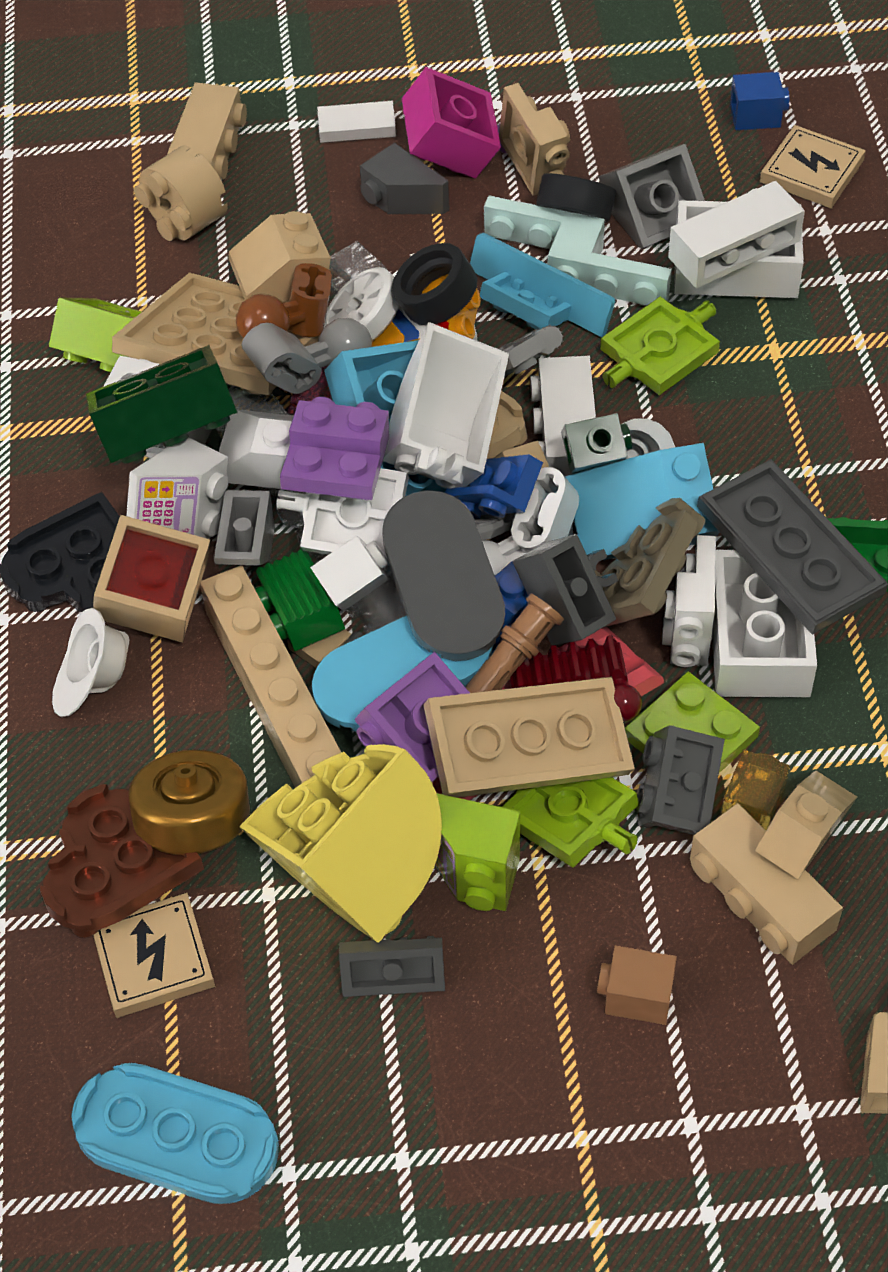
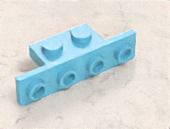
[470,233,615,337]

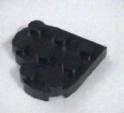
[0,491,120,612]

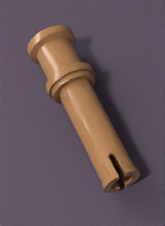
[466,593,564,693]

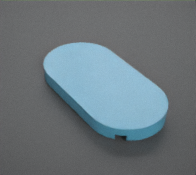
[312,616,493,731]
[72,1063,279,1204]

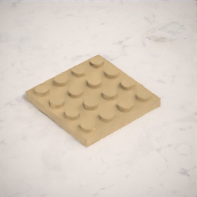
[112,273,320,395]

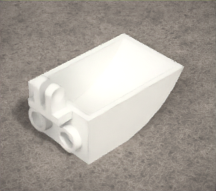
[383,322,509,488]

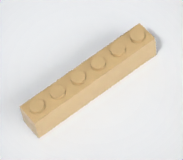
[200,565,342,788]

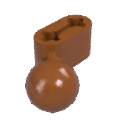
[236,263,332,338]

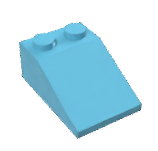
[565,443,720,561]

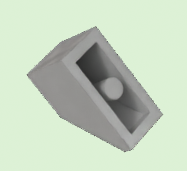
[214,490,275,565]

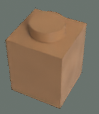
[597,945,677,1025]

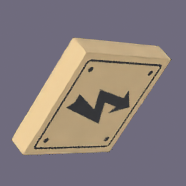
[760,125,866,208]
[94,893,215,1018]

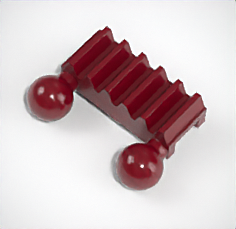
[510,635,642,722]

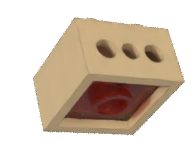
[93,515,210,643]

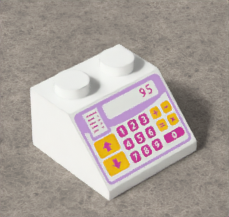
[126,437,229,539]

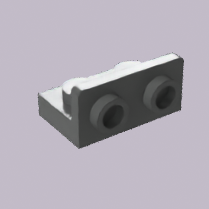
[635,725,725,835]

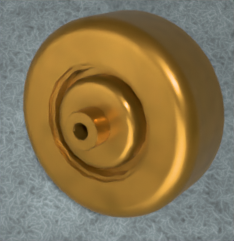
[129,750,250,855]

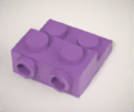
[280,397,389,500]
[354,651,470,782]

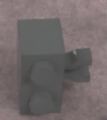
[512,534,618,645]

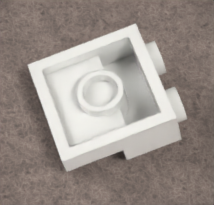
[662,535,716,667]

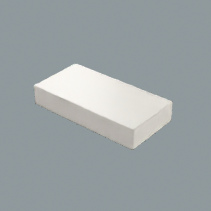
[317,101,396,143]

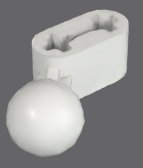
[482,467,579,576]

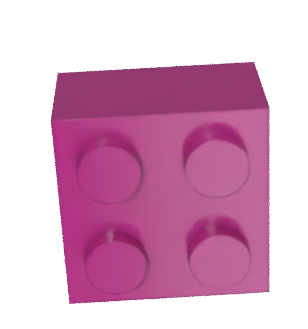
[402,67,501,179]

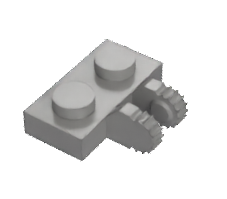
[498,325,564,377]

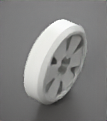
[324,267,399,342]

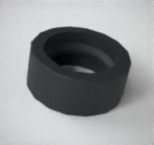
[536,173,616,222]
[392,243,478,325]

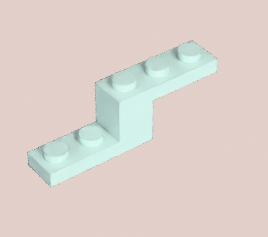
[484,196,672,305]

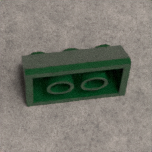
[86,345,238,463]

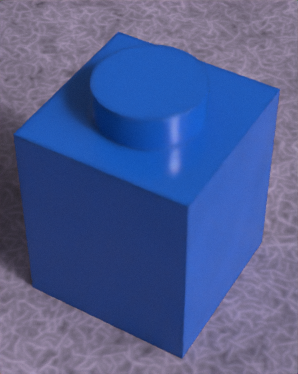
[730,72,790,131]

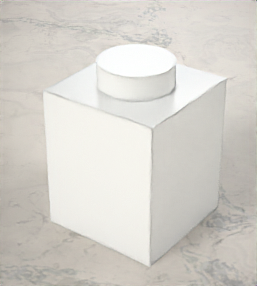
[310,535,389,611]

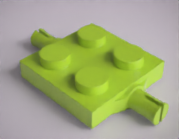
[600,296,720,395]
[502,777,639,868]

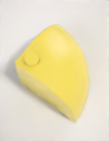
[239,744,442,943]

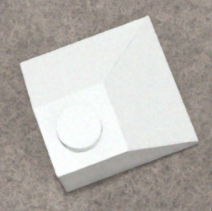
[219,409,294,489]

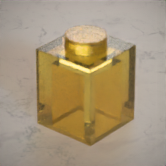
[721,749,790,831]

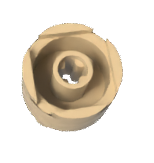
[134,146,228,241]

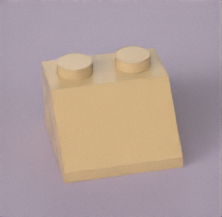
[228,211,331,302]

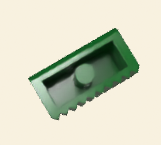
[255,548,345,652]

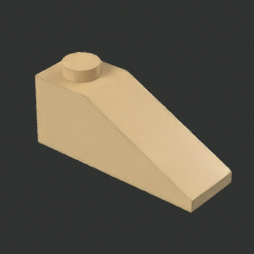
[755,771,857,879]

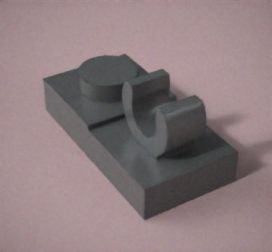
[339,936,445,997]

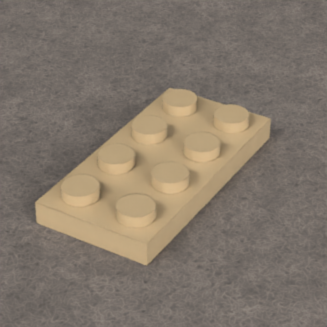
[423,677,635,798]

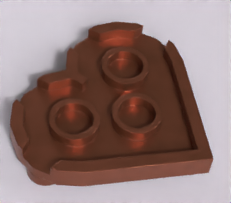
[40,784,204,937]

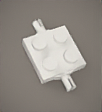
[277,468,409,560]

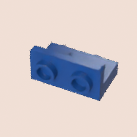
[445,454,543,519]

